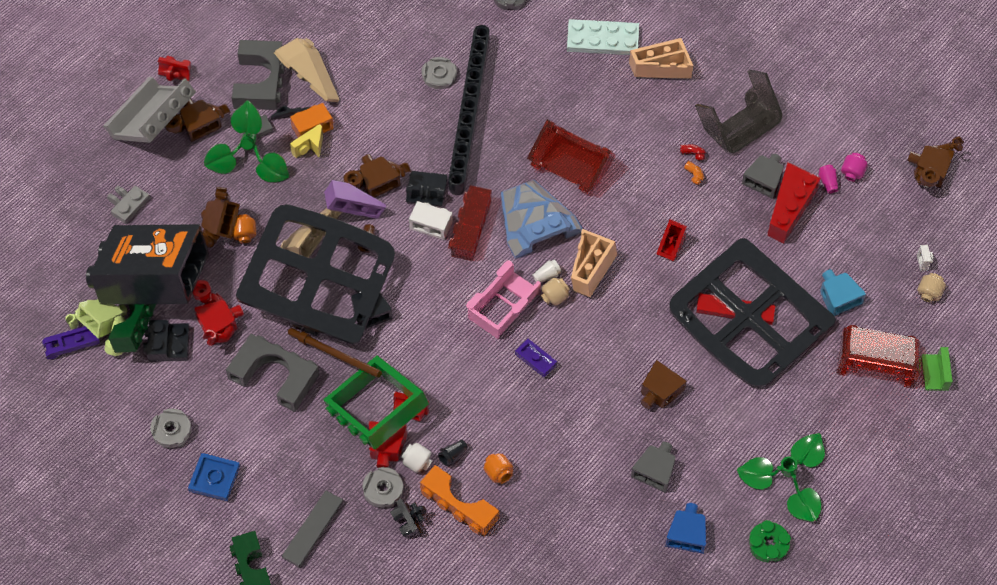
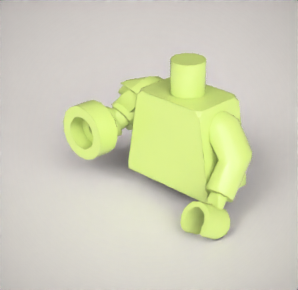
[65,299,127,356]

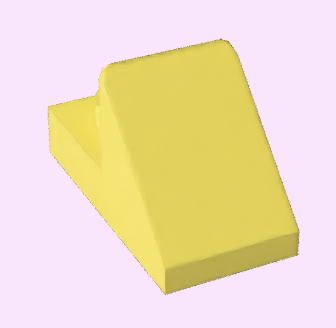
[290,124,323,158]

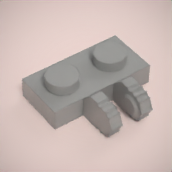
[107,185,150,224]

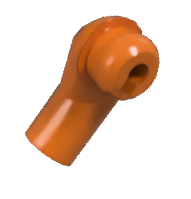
[684,161,704,185]

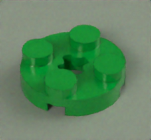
[749,520,791,563]

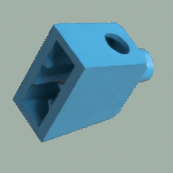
[820,269,866,316]

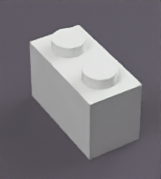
[409,201,453,240]

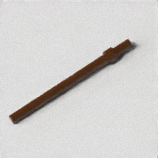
[288,328,382,378]

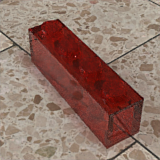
[448,185,492,261]

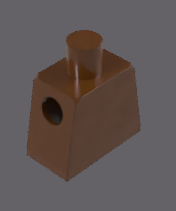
[640,360,687,409]

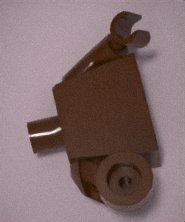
[165,99,231,142]
[907,136,964,188]
[343,154,412,198]
[201,187,240,248]

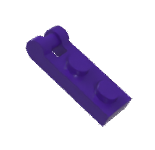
[42,326,100,360]

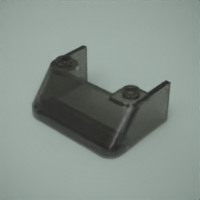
[695,70,782,153]

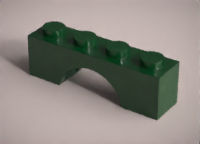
[108,304,156,353]

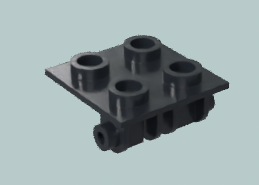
[405,171,448,206]

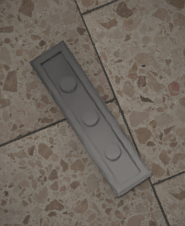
[282,490,343,568]

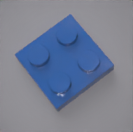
[188,453,240,501]

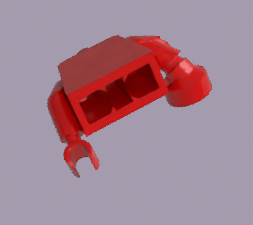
[192,280,244,346]

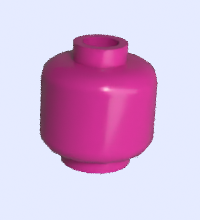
[841,153,868,182]

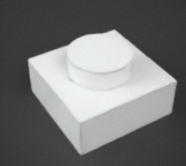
[917,245,933,271]

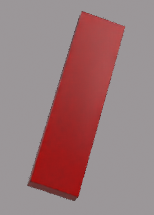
[696,293,775,325]

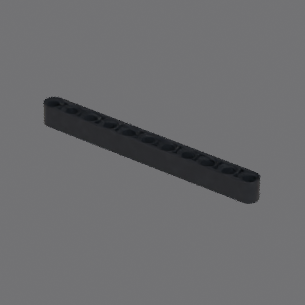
[449,25,490,195]

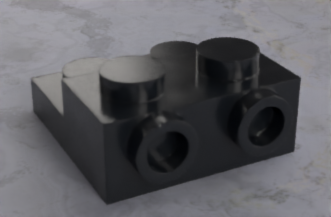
[143,320,190,362]

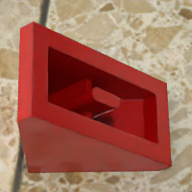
[656,219,687,261]

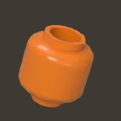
[232,214,257,244]
[483,453,513,484]

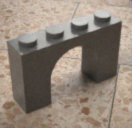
[232,40,285,110]
[226,334,319,412]

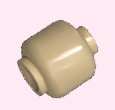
[917,273,946,303]
[541,278,570,306]

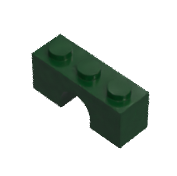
[229,531,271,585]

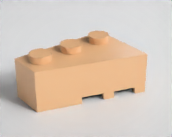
[571,229,617,297]

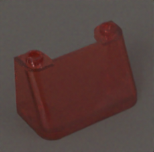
[527,119,616,194]
[836,325,920,389]

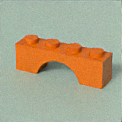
[420,465,499,536]

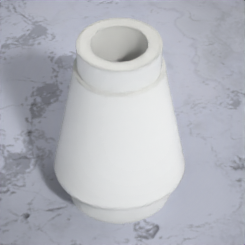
[532,259,562,283]

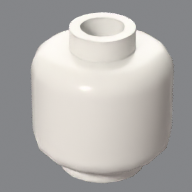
[401,443,432,473]

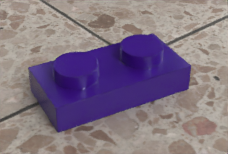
[515,339,557,378]

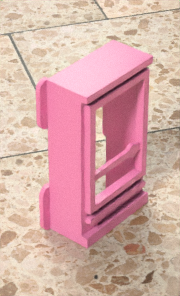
[466,260,541,339]

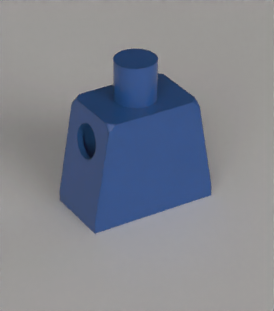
[665,503,706,554]

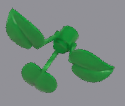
[204,100,289,182]
[737,433,825,522]

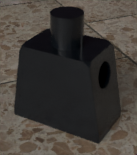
[351,291,393,329]

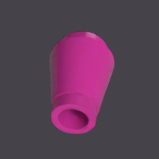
[818,165,838,194]

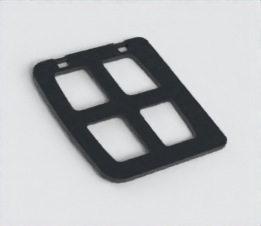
[236,204,395,345]
[669,238,835,388]

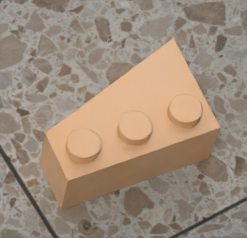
[629,38,693,78]

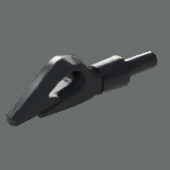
[270,106,312,120]

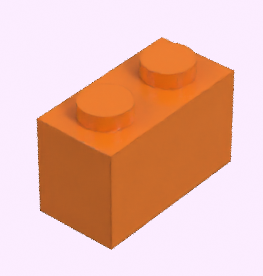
[290,103,334,138]

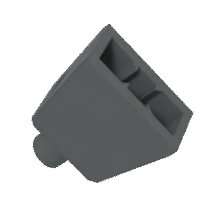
[742,154,784,199]
[631,441,676,493]

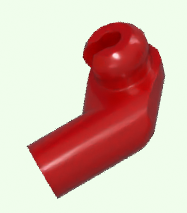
[680,144,706,160]

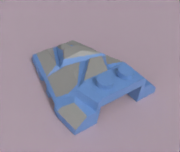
[501,180,582,259]

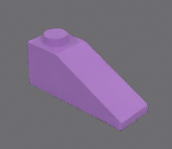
[324,180,386,219]

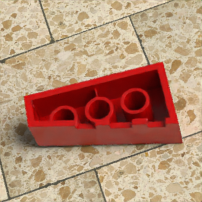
[767,162,821,244]

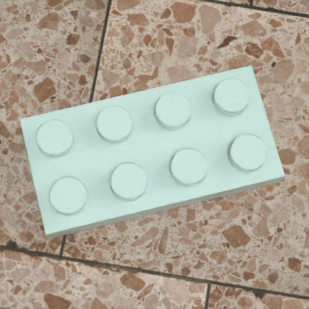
[567,19,639,55]

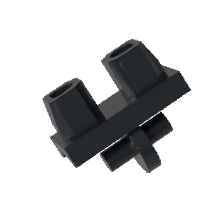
[390,499,427,538]

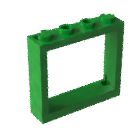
[323,355,429,450]

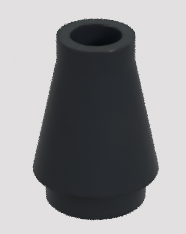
[438,439,468,466]

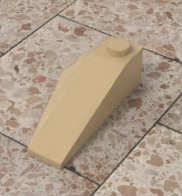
[274,38,340,102]
[281,209,342,258]

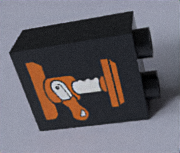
[86,224,209,304]

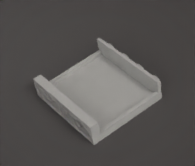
[103,77,196,143]

